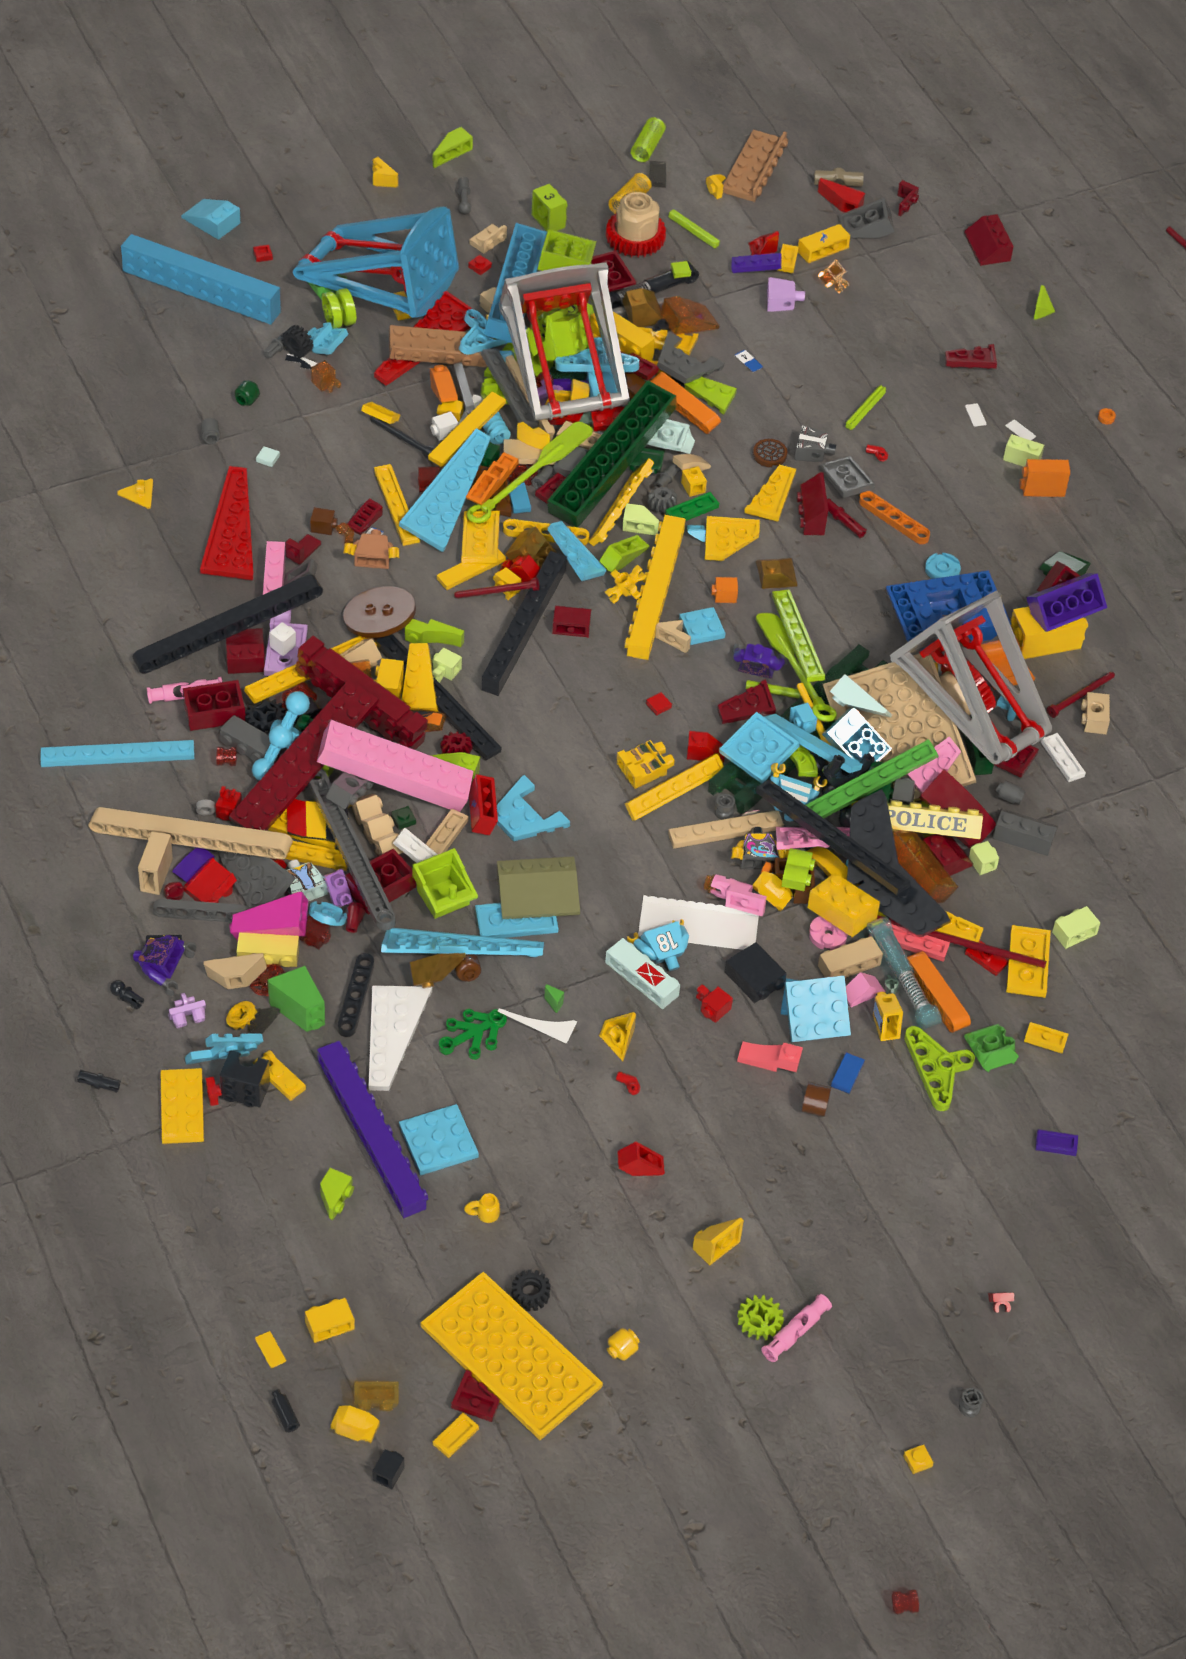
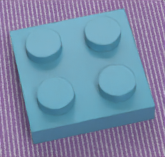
[679,607,725,645]

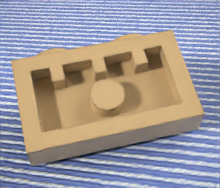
[470,224,507,254]

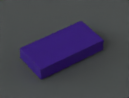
[1035,1129,1078,1156]

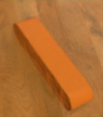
[650,372,721,434]
[903,951,971,1033]

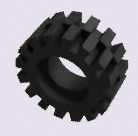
[281,325,314,358]
[512,1269,551,1311]

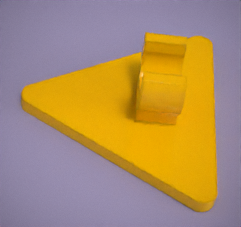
[117,479,153,509]

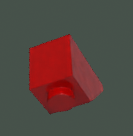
[687,731,724,763]
[618,1141,665,1176]

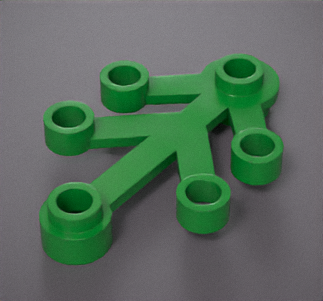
[439,1009,507,1060]

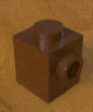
[310,507,338,535]

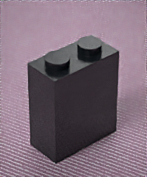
[724,942,787,1003]

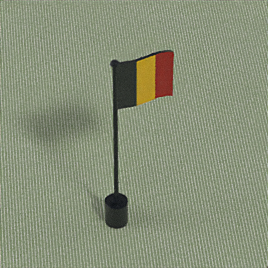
[287,771,348,843]

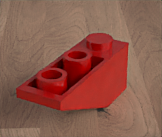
[818,178,865,213]

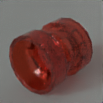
[216,747,237,766]
[892,1589,919,1615]

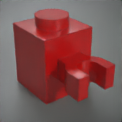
[215,786,242,821]
[696,984,733,1023]

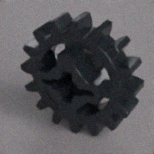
[245,698,286,732]

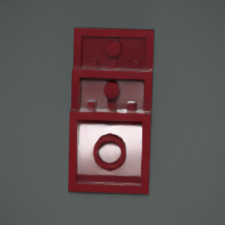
[919,769,997,850]

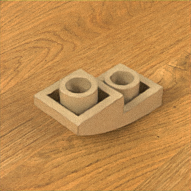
[673,454,711,471]

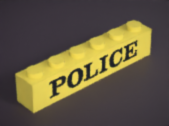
[888,800,983,839]

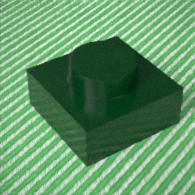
[391,806,416,830]

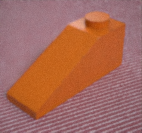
[429,365,458,402]

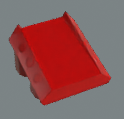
[183,857,237,903]

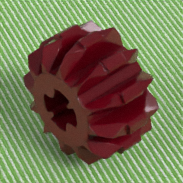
[440,730,472,754]

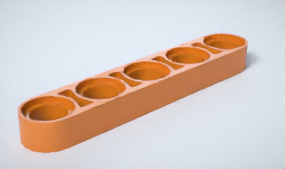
[859,491,930,544]

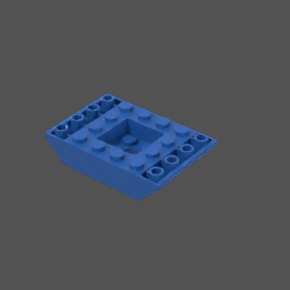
[886,570,1011,650]

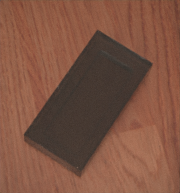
[650,161,666,187]

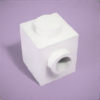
[430,411,459,441]
[269,622,296,656]

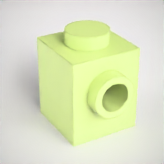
[969,841,999,875]

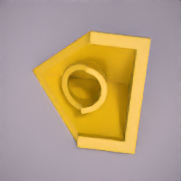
[599,1012,636,1061]

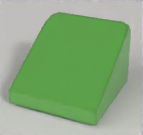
[544,984,564,1013]

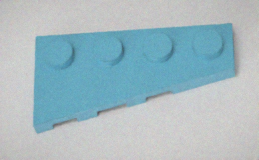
[547,521,607,581]

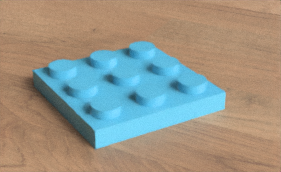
[719,712,800,784]
[784,975,851,1042]
[399,1104,479,1176]

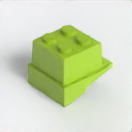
[542,308,589,361]
[412,848,478,919]

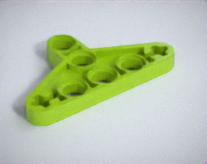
[904,1026,975,1111]

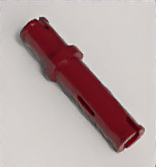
[827,498,867,538]

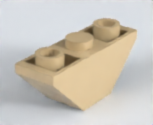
[204,953,267,989]

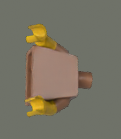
[343,529,399,569]

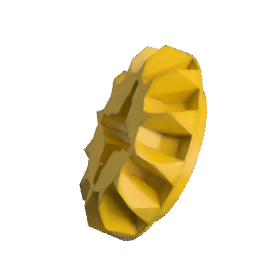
[226,1001,257,1030]

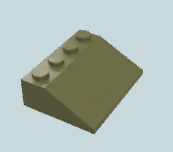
[497,856,580,919]

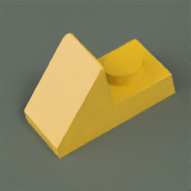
[372,157,398,188]

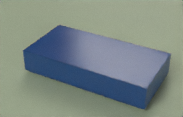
[831,1053,865,1094]

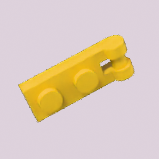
[253,1050,306,1101]

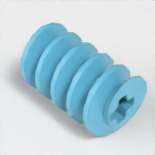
[483,412,511,445]

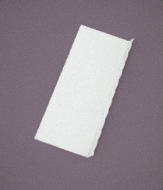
[638,895,759,950]

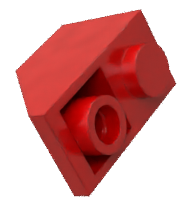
[499,554,540,582]

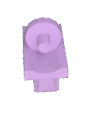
[168,993,206,1028]

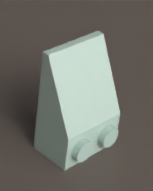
[830,674,893,718]

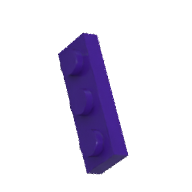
[732,253,782,273]

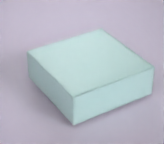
[256,446,280,467]

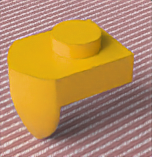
[706,174,726,199]

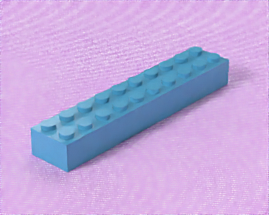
[484,223,547,343]
[121,234,281,325]

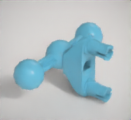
[252,691,310,781]

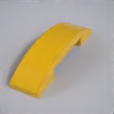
[807,846,860,887]

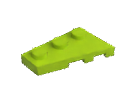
[684,377,737,415]

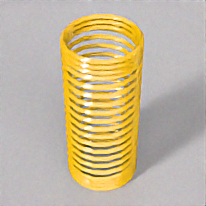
[608,173,651,214]

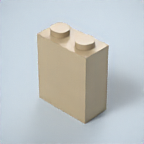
[138,831,173,895]

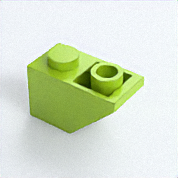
[320,1168,354,1220]

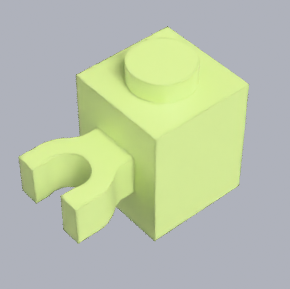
[432,648,462,683]

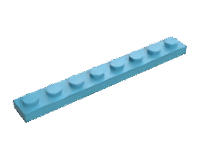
[41,740,194,767]

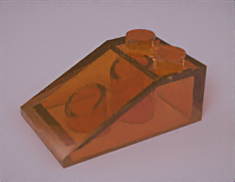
[661,296,720,335]

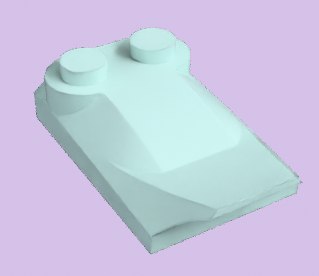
[645,419,695,454]

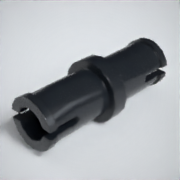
[77,1069,121,1093]

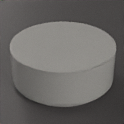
[196,800,215,816]

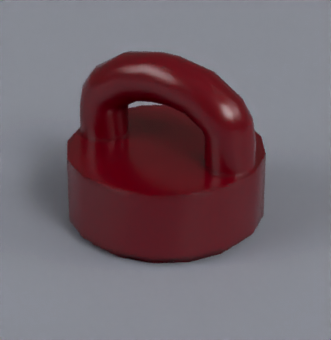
[164,882,184,900]

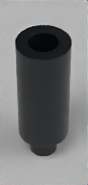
[272,1389,300,1432]

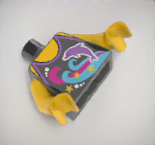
[731,827,790,869]

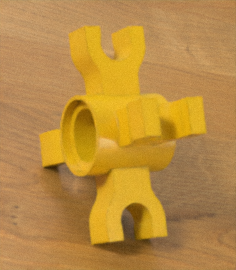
[605,565,647,604]

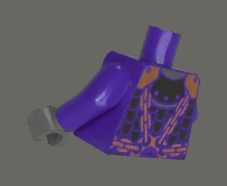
[732,642,788,679]
[133,935,196,996]

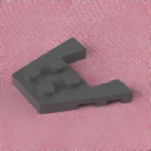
[657,331,725,384]

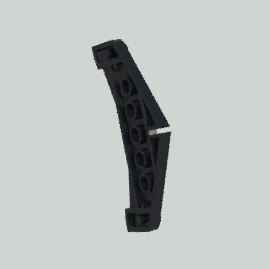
[847,789,951,937]

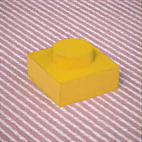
[903,1444,934,1474]

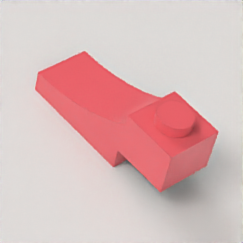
[737,1042,803,1072]

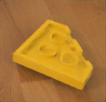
[705,516,760,561]

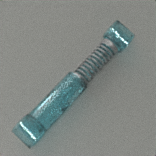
[867,916,942,1030]

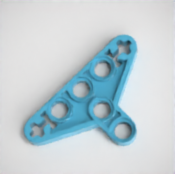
[459,309,527,355]
[555,337,639,372]

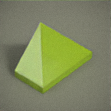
[1034,285,1055,320]

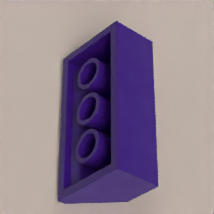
[1026,573,1107,632]

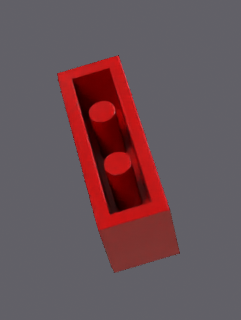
[469,774,498,836]

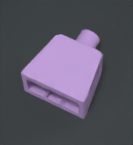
[767,277,805,312]

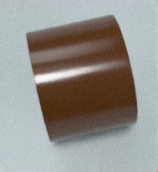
[802,1082,832,1117]

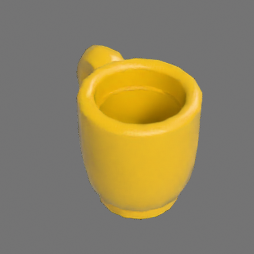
[464,1193,500,1223]

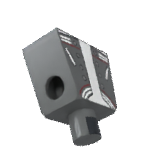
[795,425,837,462]

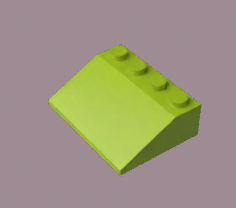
[537,229,596,271]

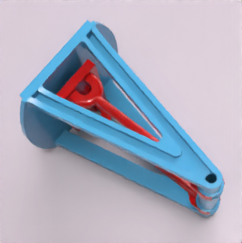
[293,207,459,318]

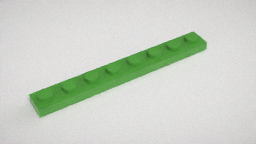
[804,739,939,829]

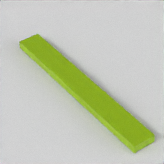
[772,590,825,682]

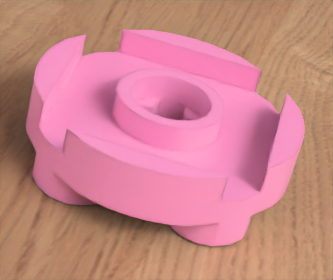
[809,916,848,950]

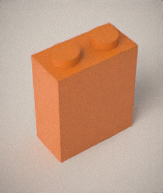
[1019,459,1071,497]

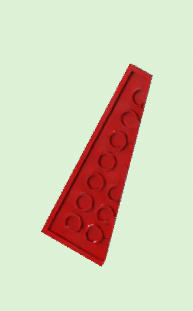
[374,291,476,386]
[200,466,254,580]

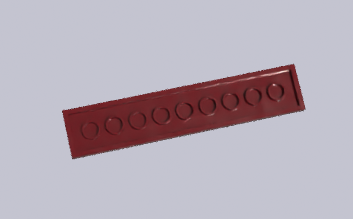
[229,680,379,831]

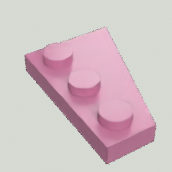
[906,737,961,794]

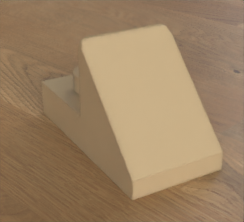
[655,620,691,653]

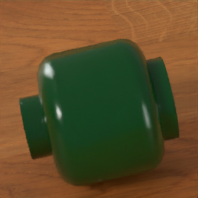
[234,380,260,406]

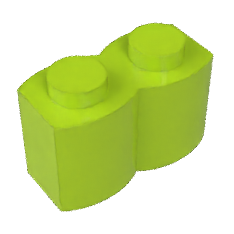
[781,848,815,891]

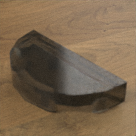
[248,1007,280,1034]

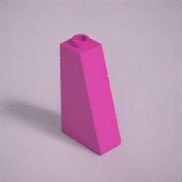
[230,892,309,941]

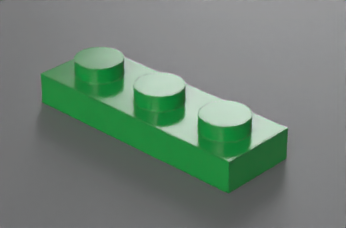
[665,492,719,521]

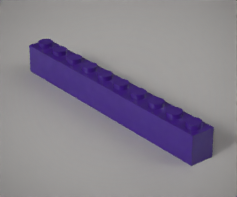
[317,1040,428,1219]

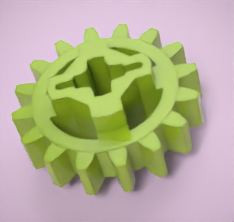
[737,1295,784,1340]

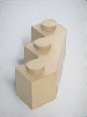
[352,794,404,857]

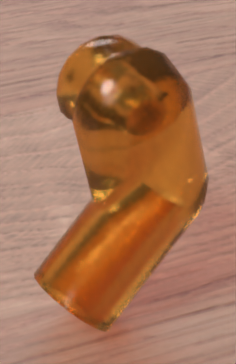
[336,523,354,544]

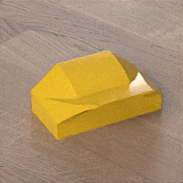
[752,871,793,912]
[330,1405,380,1443]

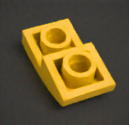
[569,379,589,401]
[517,422,550,450]

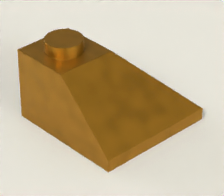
[622,288,663,328]
[756,558,797,589]
[410,953,466,988]

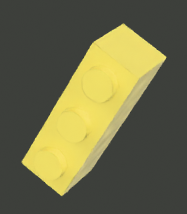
[237,932,299,967]

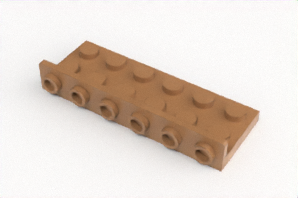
[723,130,788,202]
[389,325,491,367]

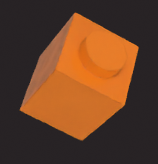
[711,577,738,603]

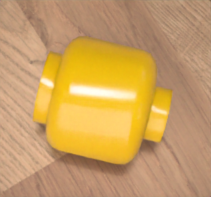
[607,1328,640,1361]

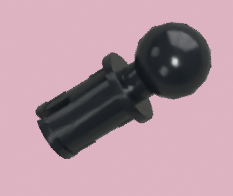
[110,980,144,1009]

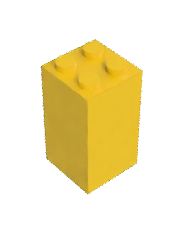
[1011,606,1088,659]

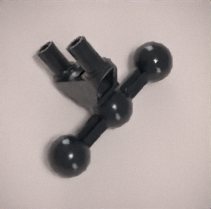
[810,753,875,828]

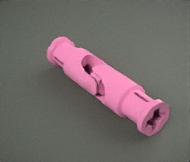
[147,677,222,704]
[761,1294,832,1362]

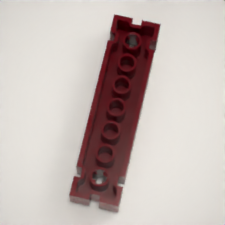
[296,635,428,750]

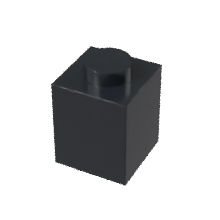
[372,1449,405,1490]

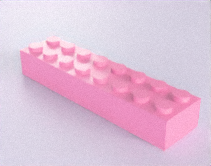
[317,720,473,812]

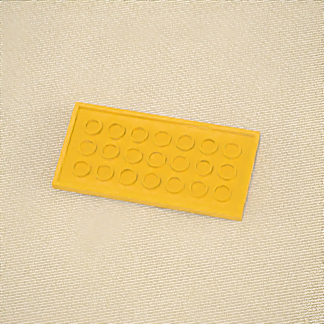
[421,1271,603,1440]

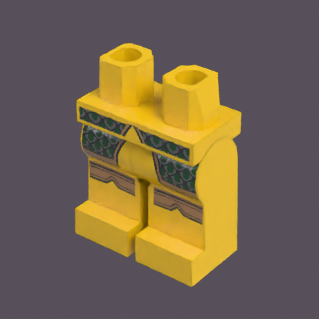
[617,740,675,789]

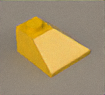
[693,1218,744,1265]

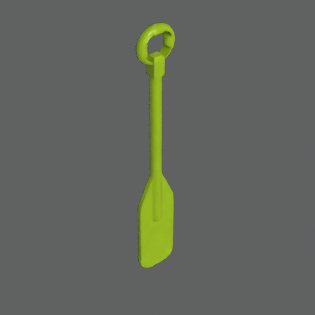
[467,422,593,523]
[756,613,837,722]

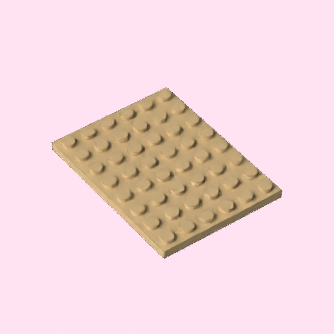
[823,654,976,803]

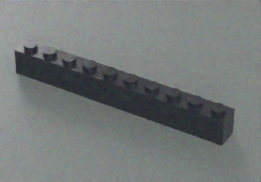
[481,551,567,696]

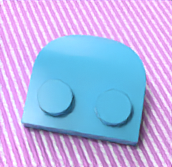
[307,322,348,355]

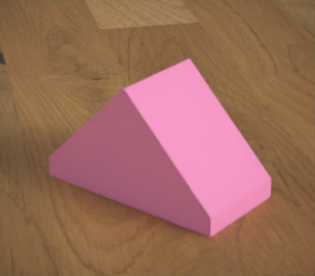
[846,972,885,1007]

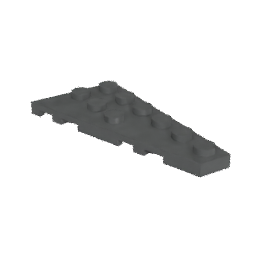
[214,819,296,909]

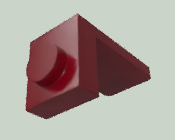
[897,180,919,216]
[285,534,321,565]

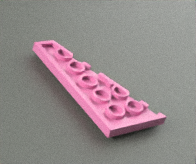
[776,827,850,850]

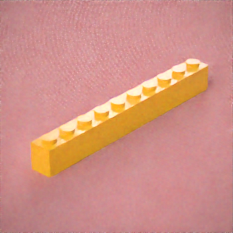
[625,515,686,660]

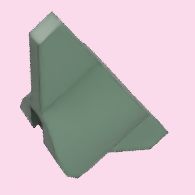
[883,975,899,994]

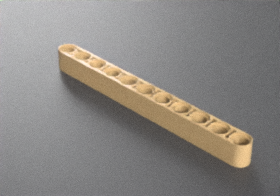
[89,807,293,859]

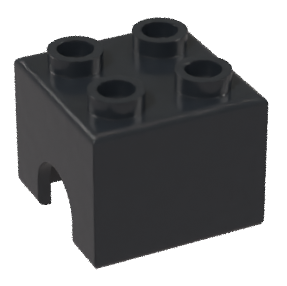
[220,1050,270,1108]

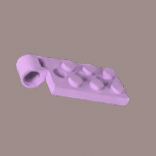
[264,610,308,676]

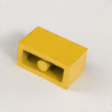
[305,1298,355,1343]

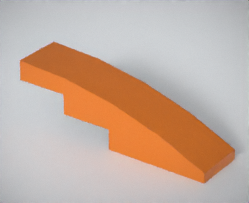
[466,452,519,505]

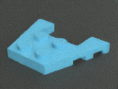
[497,775,570,841]
[185,1034,263,1065]

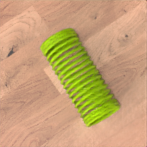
[631,117,665,162]

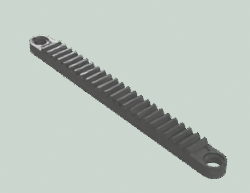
[308,769,396,930]

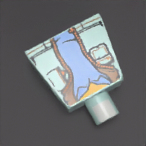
[286,860,328,901]

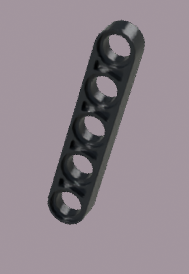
[338,953,374,1037]

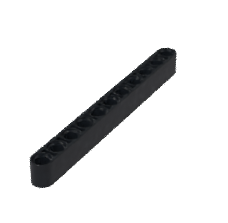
[132,575,323,674]

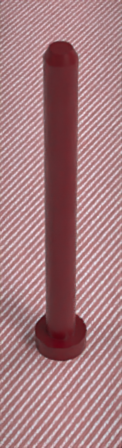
[454,578,540,598]
[1047,672,1115,718]

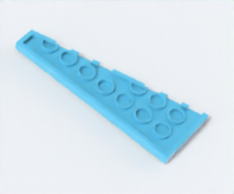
[399,428,491,552]
[381,928,544,957]

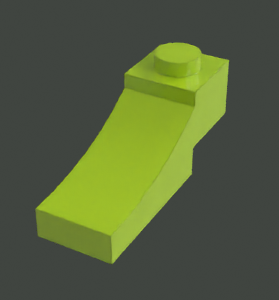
[405,619,464,648]

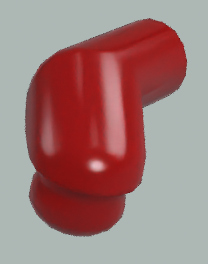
[866,444,888,461]
[616,1071,641,1095]

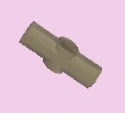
[814,168,863,187]

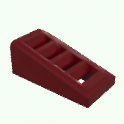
[346,498,383,535]

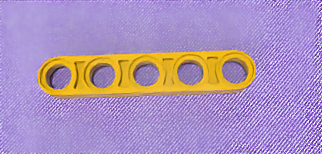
[503,519,589,545]

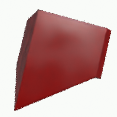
[748,231,779,255]

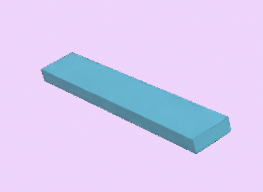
[765,714,863,773]

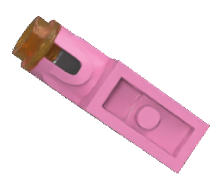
[704,874,767,916]

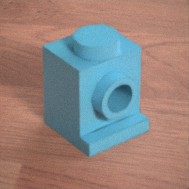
[789,703,817,733]

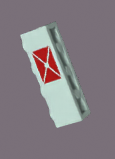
[605,938,680,1010]

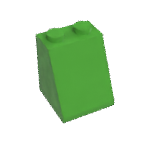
[268,966,325,1032]

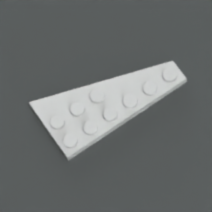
[369,986,432,1091]

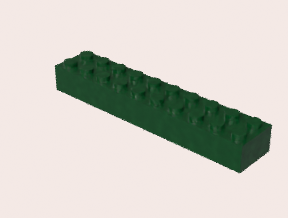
[547,380,677,528]

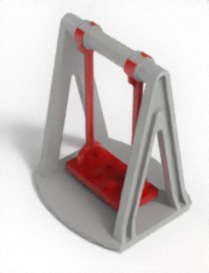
[499,262,630,421]
[890,590,1052,764]

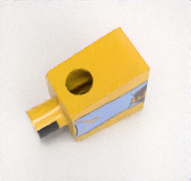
[873,992,903,1041]

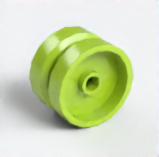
[322,288,357,329]

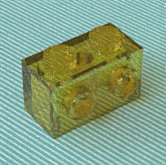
[353,1381,399,1411]

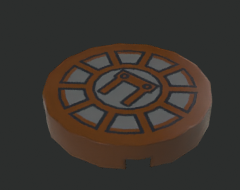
[753,439,788,467]

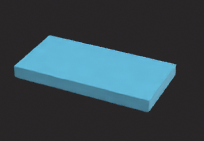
[475,903,559,938]

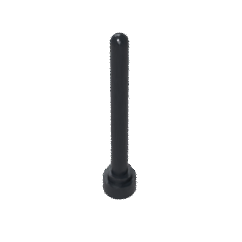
[370,416,435,460]

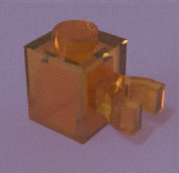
[818,259,850,293]
[311,360,341,393]

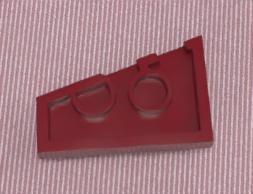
[945,344,997,369]
[717,679,776,724]

